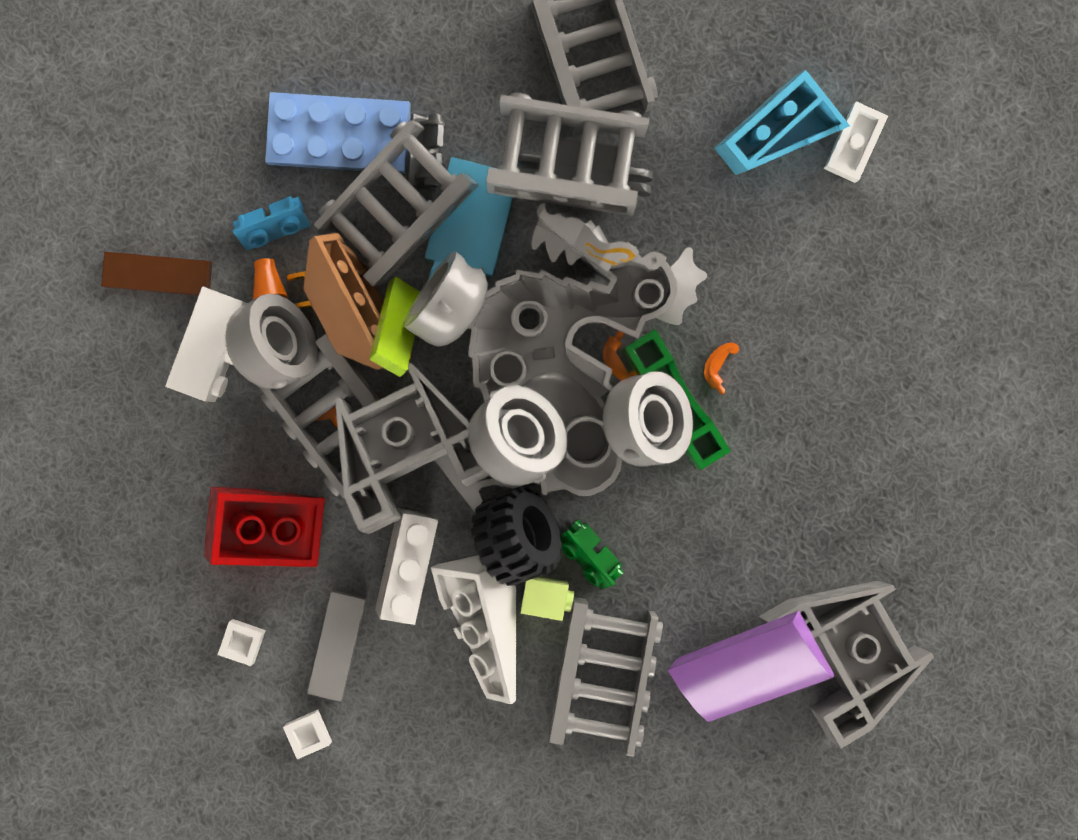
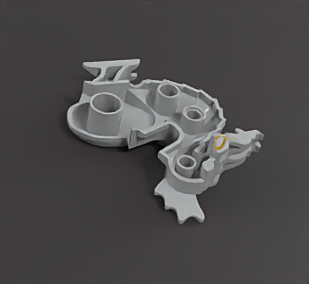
[435,203,707,512]

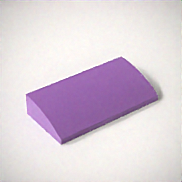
[668,610,834,722]

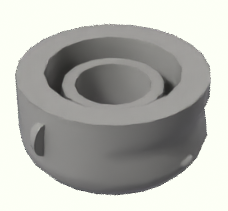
[404,251,488,347]
[225,294,318,389]
[602,372,693,467]
[468,386,567,486]

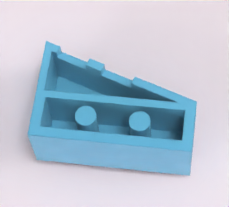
[714,70,850,175]

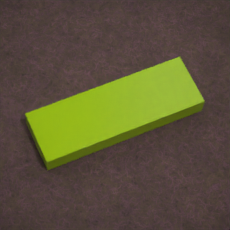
[369,276,420,377]

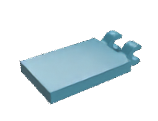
[425,157,514,278]

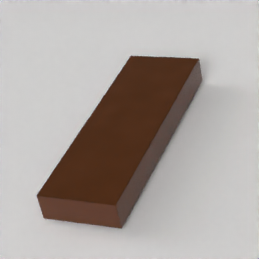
[101,251,212,296]

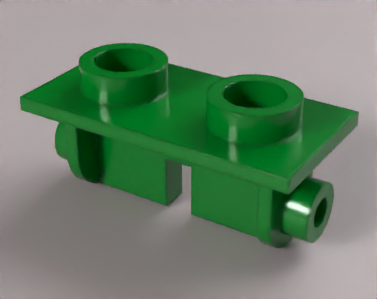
[560,519,624,590]

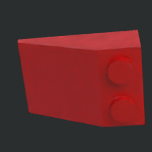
[203,486,325,567]

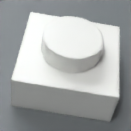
[218,619,266,666]
[283,710,332,759]

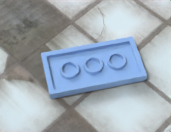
[265,92,411,174]

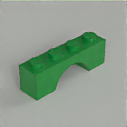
[621,329,731,470]

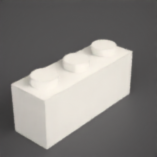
[165,286,247,402]
[375,508,438,625]

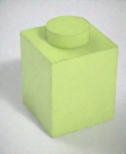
[520,576,574,621]

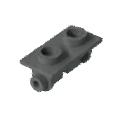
[406,114,446,191]

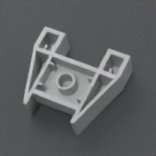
[335,363,490,534]
[758,581,934,749]

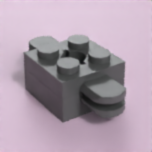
[517,138,654,197]

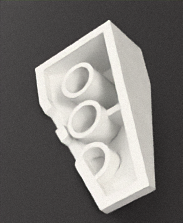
[431,555,516,704]

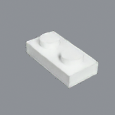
[824,101,888,183]

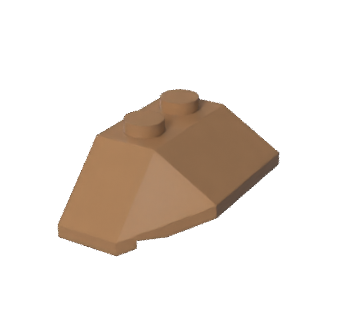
[303,233,384,370]

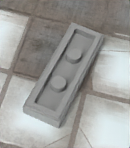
[307,590,367,702]

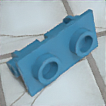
[232,196,311,251]

